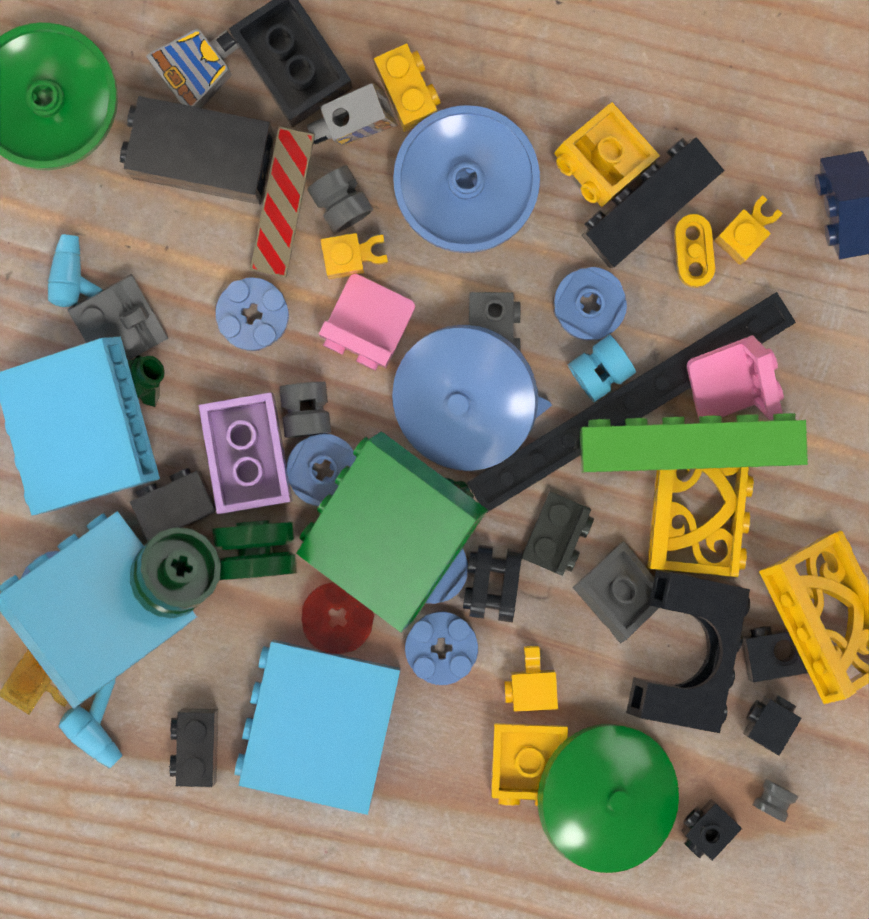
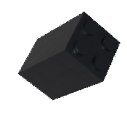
[120,96,275,205]

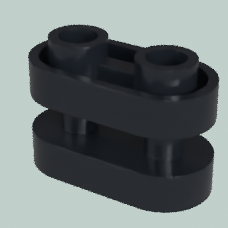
[463,545,522,623]

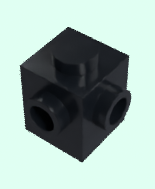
[743,695,802,756]
[681,799,742,861]

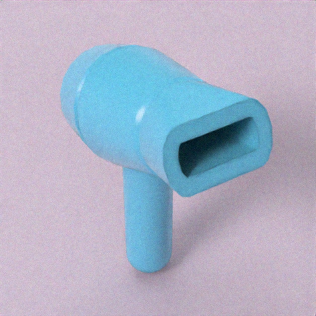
[48,234,103,307]
[58,679,123,769]

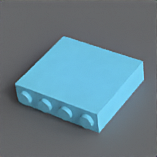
[0,337,160,516]
[0,511,197,709]
[234,639,401,815]

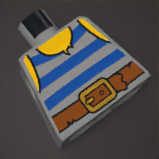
[146,29,239,108]
[307,83,397,145]

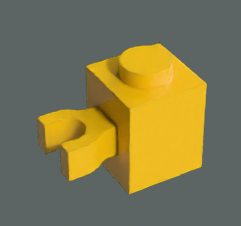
[714,195,783,265]
[320,233,388,280]
[504,645,558,712]

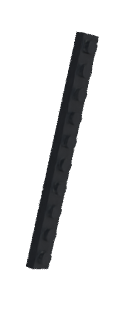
[467,292,796,513]

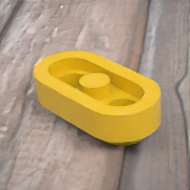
[674,214,715,288]

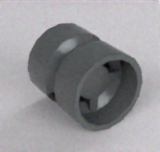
[307,165,374,234]
[279,381,332,438]

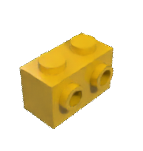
[373,43,441,132]

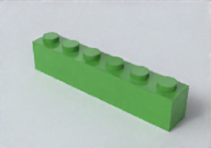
[580,413,808,473]

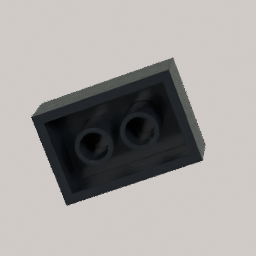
[229,0,353,128]

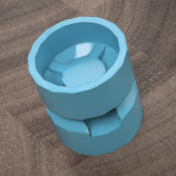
[567,335,636,402]

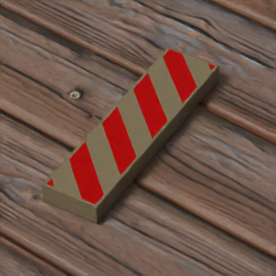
[250,126,316,278]

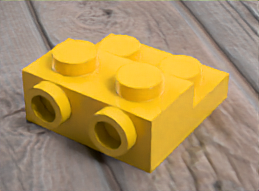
[554,102,660,207]
[491,723,568,806]

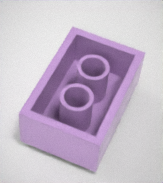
[199,392,293,514]

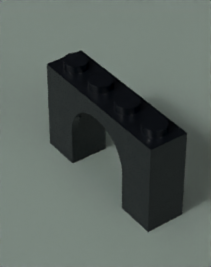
[626,569,750,733]

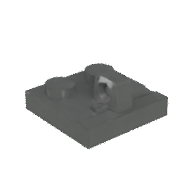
[68,274,168,360]
[573,541,659,643]

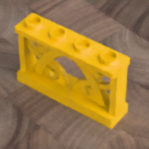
[647,423,754,577]
[759,530,869,704]

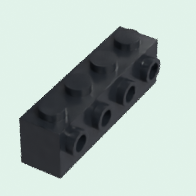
[581,137,725,268]

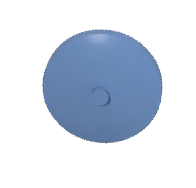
[393,105,540,253]
[392,325,538,471]

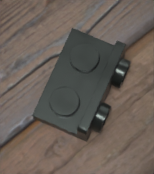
[522,491,594,576]

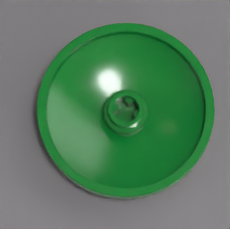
[0,22,118,170]
[538,724,679,873]

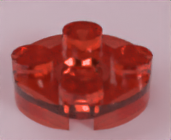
[301,582,374,654]

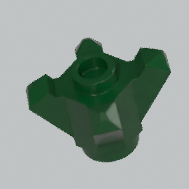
[127,355,165,407]

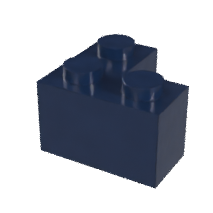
[815,151,869,260]

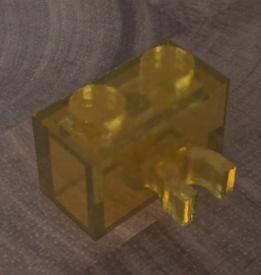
[0,648,68,715]

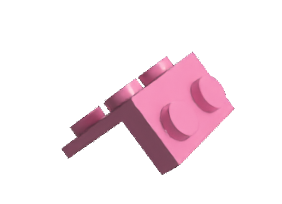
[319,274,415,371]
[687,335,784,420]

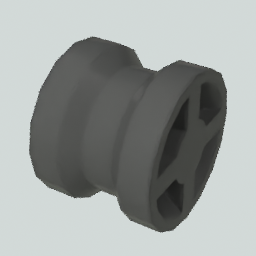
[752,779,799,822]

